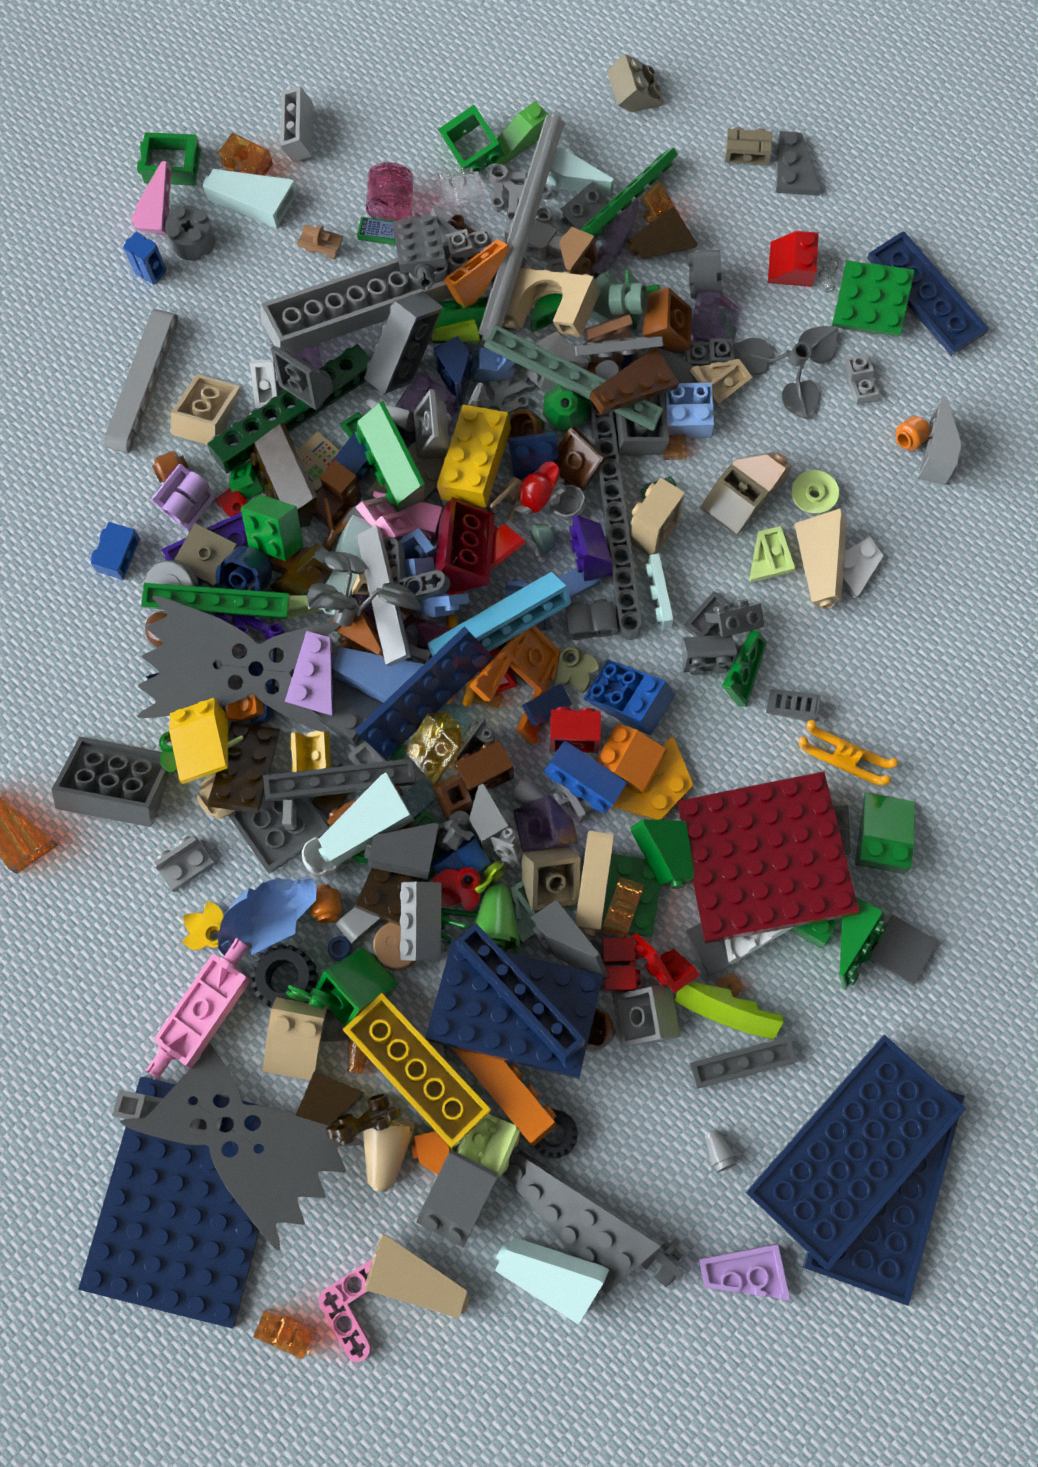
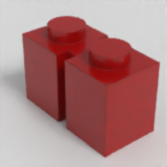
[602,937,641,993]

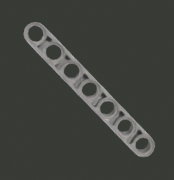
[104,309,178,453]

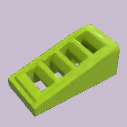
[431,319,480,342]

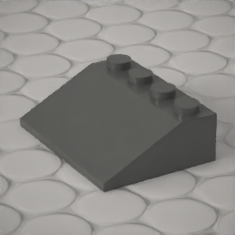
[275,643,383,746]
[52,736,169,827]

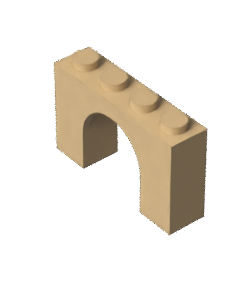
[502,267,601,337]

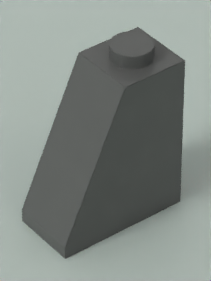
[364,823,439,879]

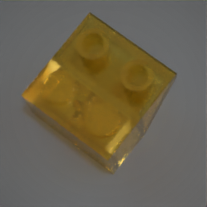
[404,712,462,784]

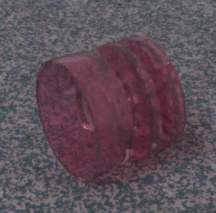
[366,162,414,221]

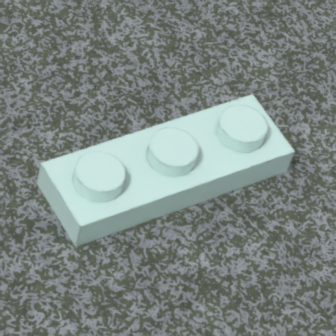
[645,553,673,629]

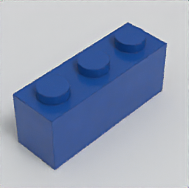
[544,741,627,814]

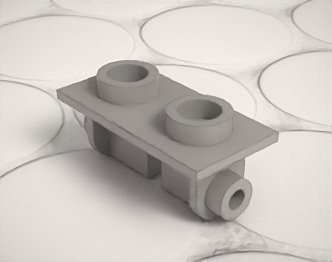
[491,828,523,871]

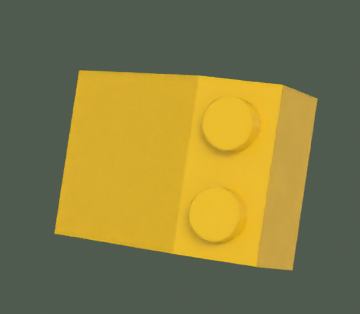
[169,697,228,784]

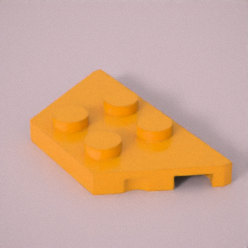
[611,737,693,820]

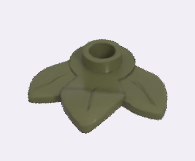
[553,646,599,692]

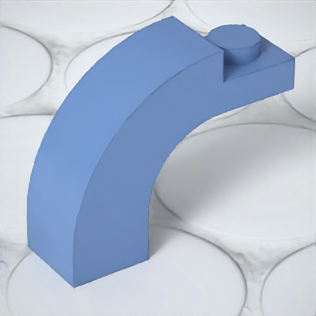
[405,557,469,617]

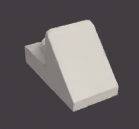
[250,360,279,408]

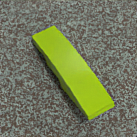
[674,982,784,1040]

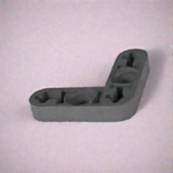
[384,537,450,601]

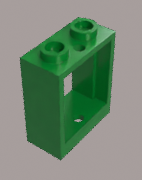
[438,104,505,179]
[137,132,201,186]

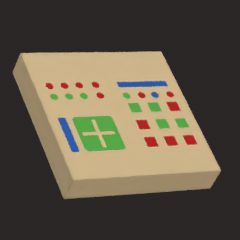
[296,431,339,493]

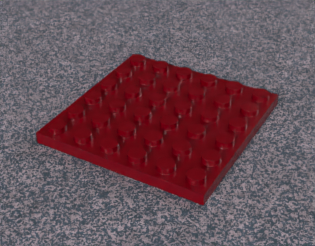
[677,771,859,944]

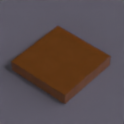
[551,427,607,491]

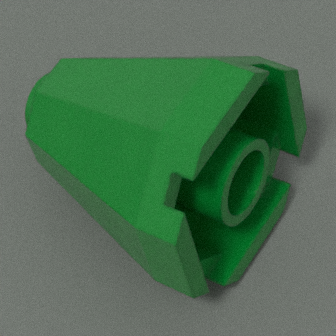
[543,384,590,431]

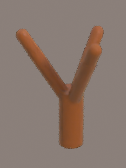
[323,498,352,552]

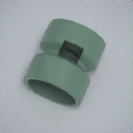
[609,283,648,315]

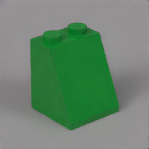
[315,947,398,1027]

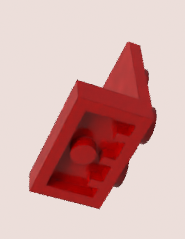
[632,933,700,993]

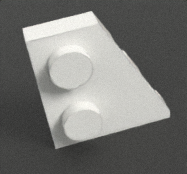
[843,537,883,599]

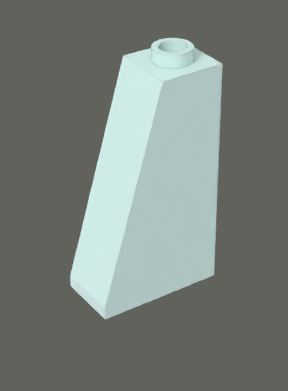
[203,169,297,229]
[319,515,373,615]
[318,773,414,866]
[495,1237,609,1324]

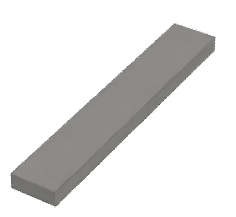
[357,525,411,667]

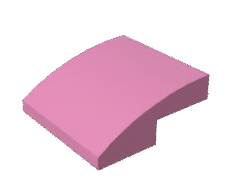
[356,496,418,538]

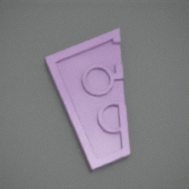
[285,631,334,716]
[698,1244,790,1300]

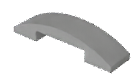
[112,1090,222,1134]

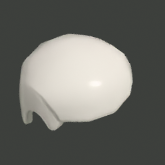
[302,837,340,876]

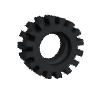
[534,1109,578,1158]

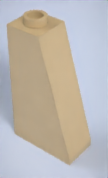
[794,509,847,609]
[575,831,614,937]
[364,1233,469,1318]

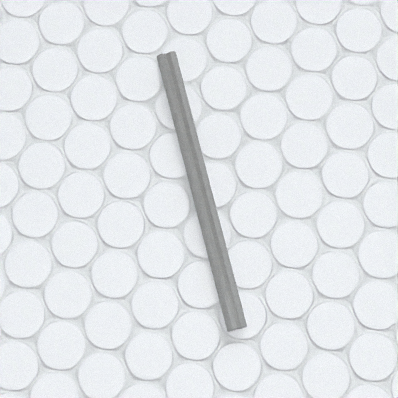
[478,114,564,340]

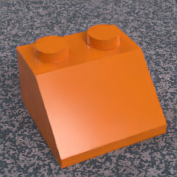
[596,723,667,793]

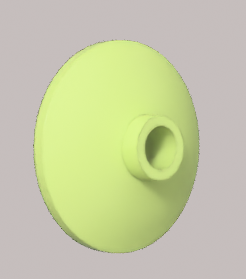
[791,470,839,514]

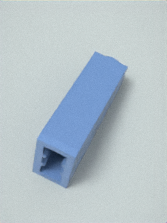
[332,647,424,703]

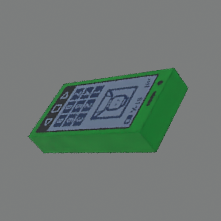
[357,216,397,245]

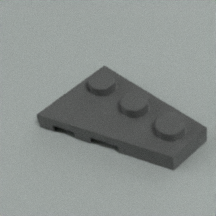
[775,131,821,196]

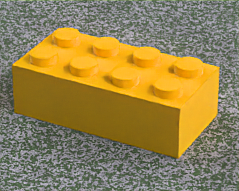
[437,405,511,508]

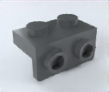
[705,599,764,637]

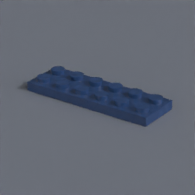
[867,231,989,356]
[355,626,494,759]

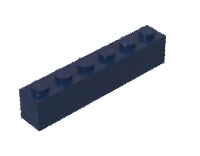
[457,923,585,1064]

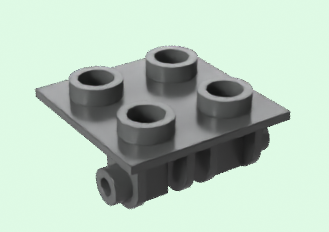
[561,181,620,239]
[454,717,495,763]

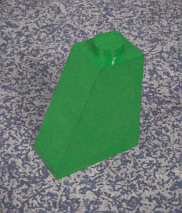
[630,819,694,889]

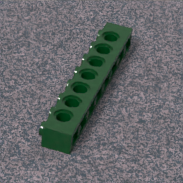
[207,344,371,474]

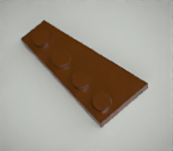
[589,347,680,415]

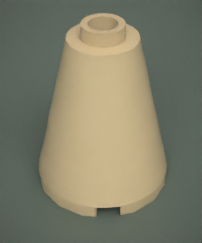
[363,1118,415,1192]

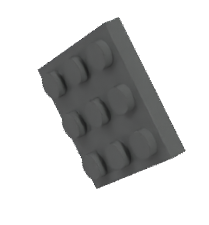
[228,771,329,875]

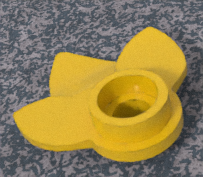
[183,901,224,950]

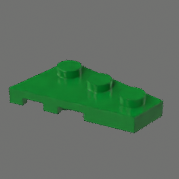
[722,631,767,707]

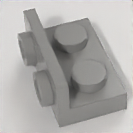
[153,835,215,892]

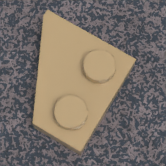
[689,359,753,406]

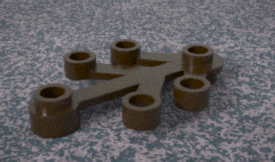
[326,1093,401,1145]

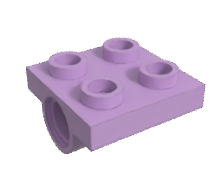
[150,464,217,531]

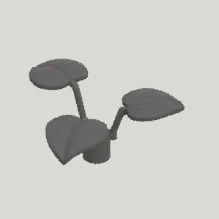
[733,326,838,419]
[307,551,421,627]

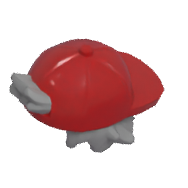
[515,461,566,515]

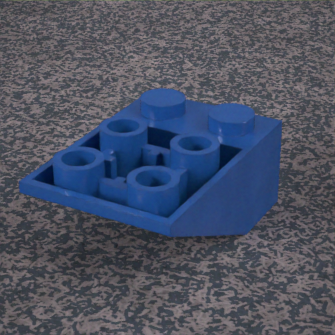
[583,660,675,735]

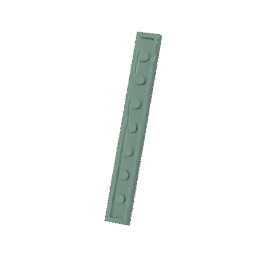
[484,325,663,431]

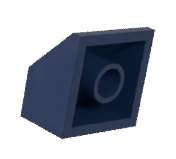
[434,336,472,406]

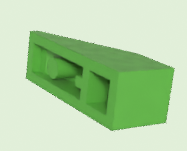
[495,101,550,165]

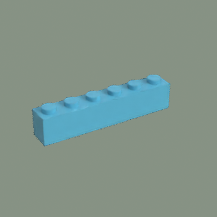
[427,572,571,656]

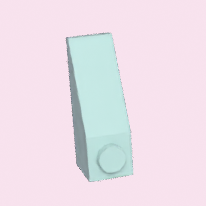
[547,146,614,196]

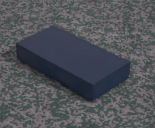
[522,683,572,727]

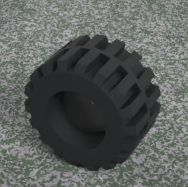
[250,944,319,1008]

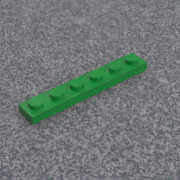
[580,147,678,237]
[141,583,290,619]

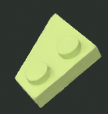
[749,526,795,583]

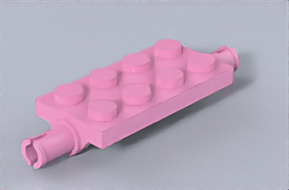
[146,938,251,1079]

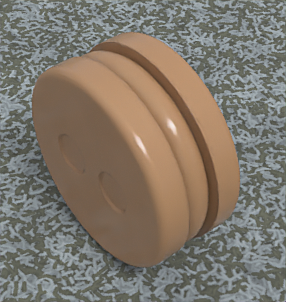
[373,922,417,971]

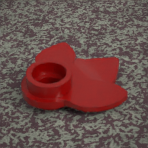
[433,867,481,911]

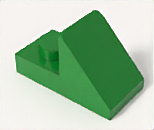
[228,460,263,499]

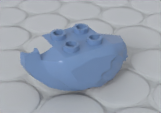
[218,877,316,956]

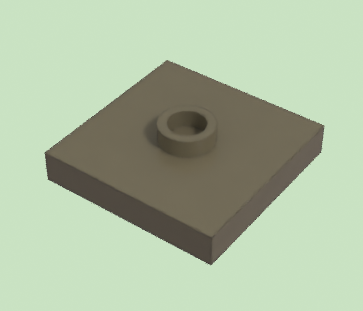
[174,523,238,587]

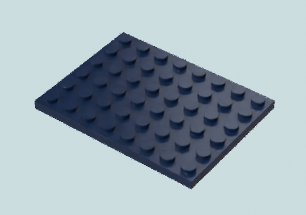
[78,1076,264,1329]

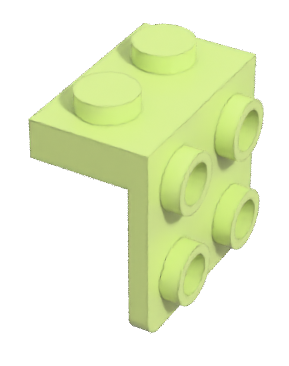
[456,1114,520,1178]

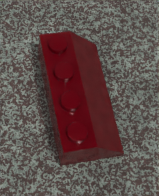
[434,497,495,592]

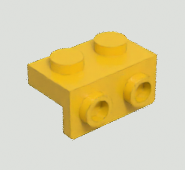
[290,731,331,772]

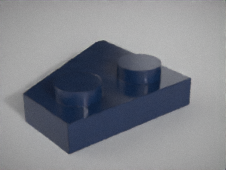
[509,432,558,480]

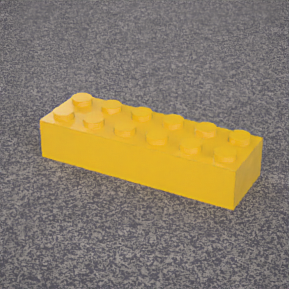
[343,993,491,1150]

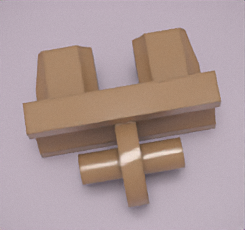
[297,224,343,259]

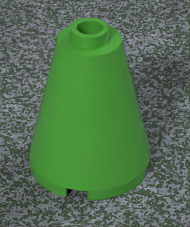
[475,883,520,954]

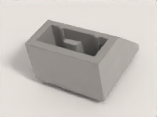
[469,784,511,851]

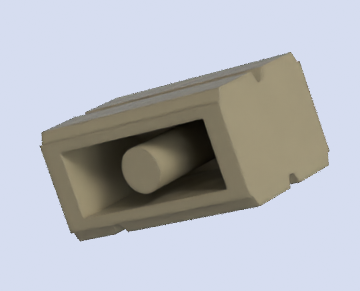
[725,127,772,165]

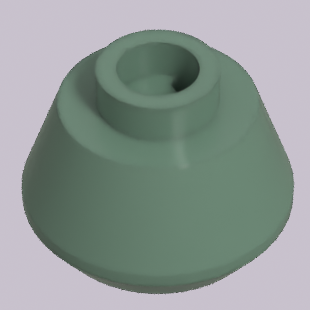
[530,524,558,555]

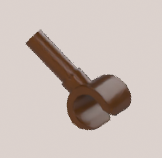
[450,214,476,233]

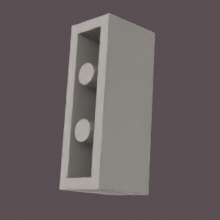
[280,86,313,162]
[399,882,441,961]

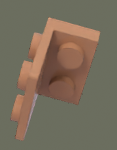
[582,315,638,366]

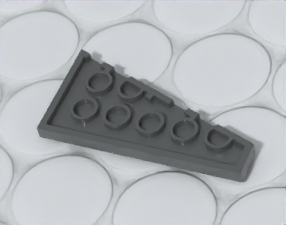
[503,1150,664,1294]

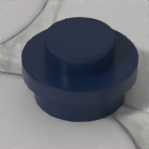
[328,936,353,962]

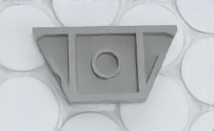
[575,336,663,358]

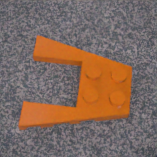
[469,625,561,744]

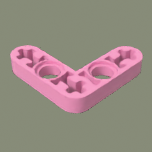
[319,1259,373,1362]

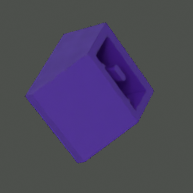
[569,515,612,581]

